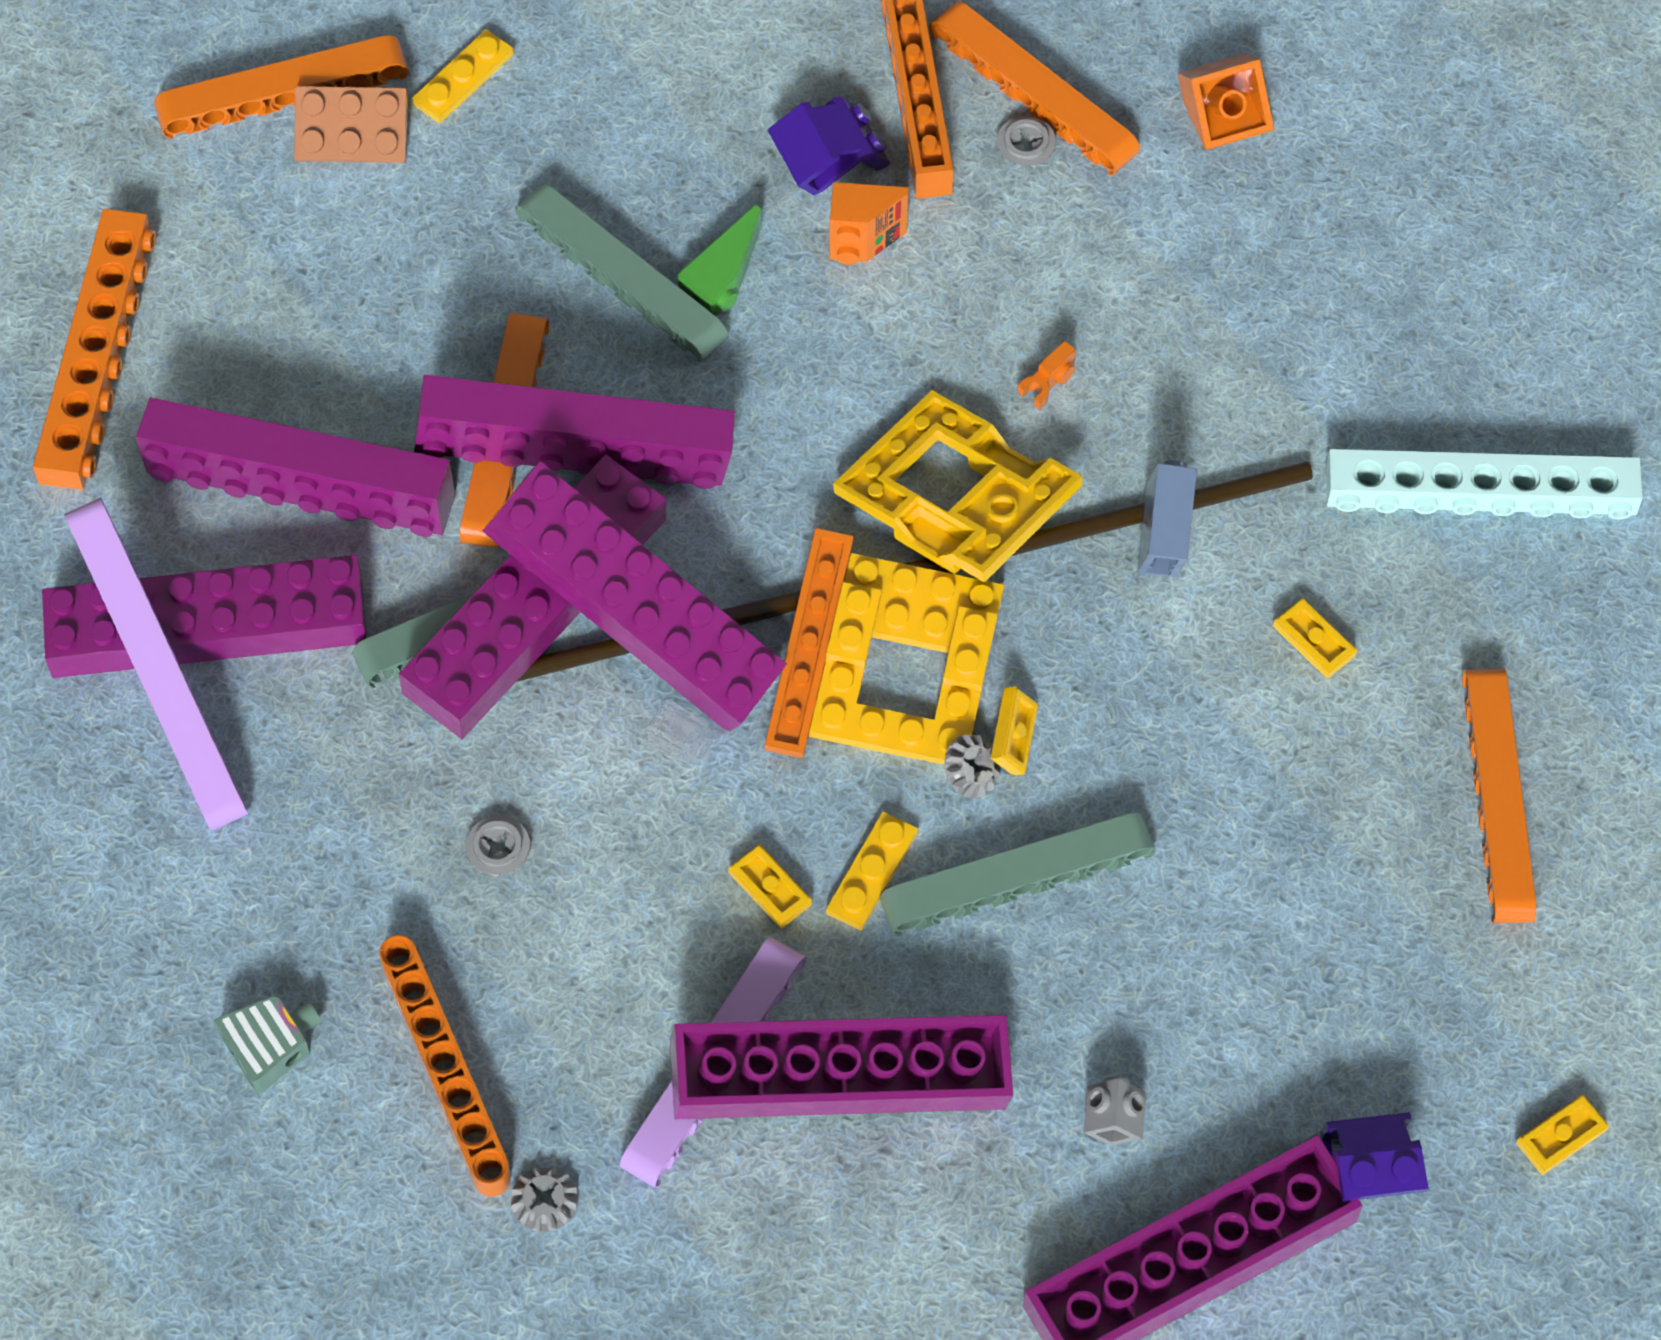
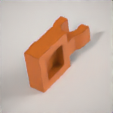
[1017,341,1076,411]

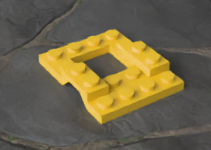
[833,390,1083,582]
[809,553,1004,764]

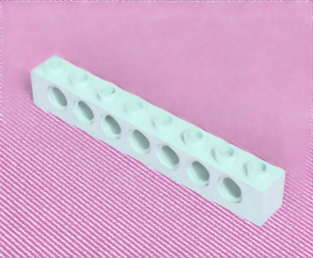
[1326,449,1643,520]

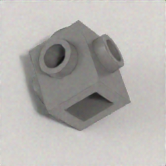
[1084,1076,1146,1145]

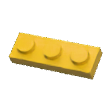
[412,29,514,124]
[826,812,918,931]

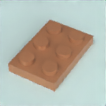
[294,86,408,163]

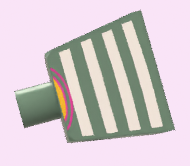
[214,996,322,1095]

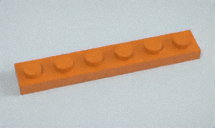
[764,528,854,759]

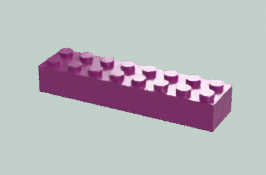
[414,375,735,489]
[136,397,455,537]
[399,454,666,740]
[482,461,787,732]
[42,555,367,678]
[670,1015,1014,1119]
[1023,1135,1363,1340]

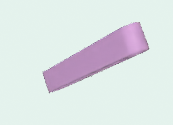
[619,937,806,1188]

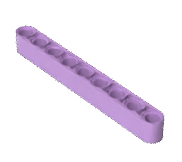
[64,497,248,831]

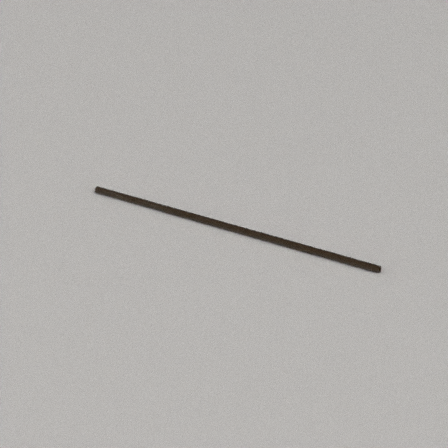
[516,461,1313,682]

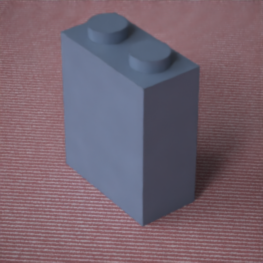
[1137,460,1197,577]

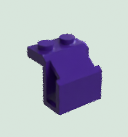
[767,97,891,195]
[1320,1112,1429,1202]

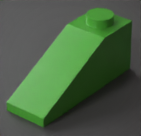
[678,205,762,316]

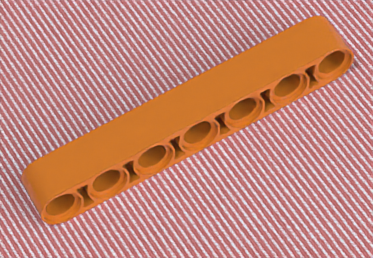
[929,1,1140,176]
[154,35,409,139]
[460,312,549,549]
[1462,668,1536,924]
[379,935,511,1197]

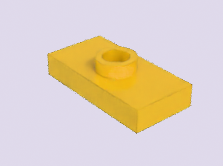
[1273,597,1357,679]
[990,686,1038,775]
[728,844,812,930]
[1516,1094,1609,1176]

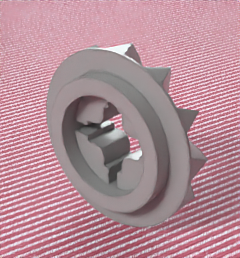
[997,116,1056,169]
[944,734,1001,798]
[465,816,530,878]
[511,1166,578,1232]

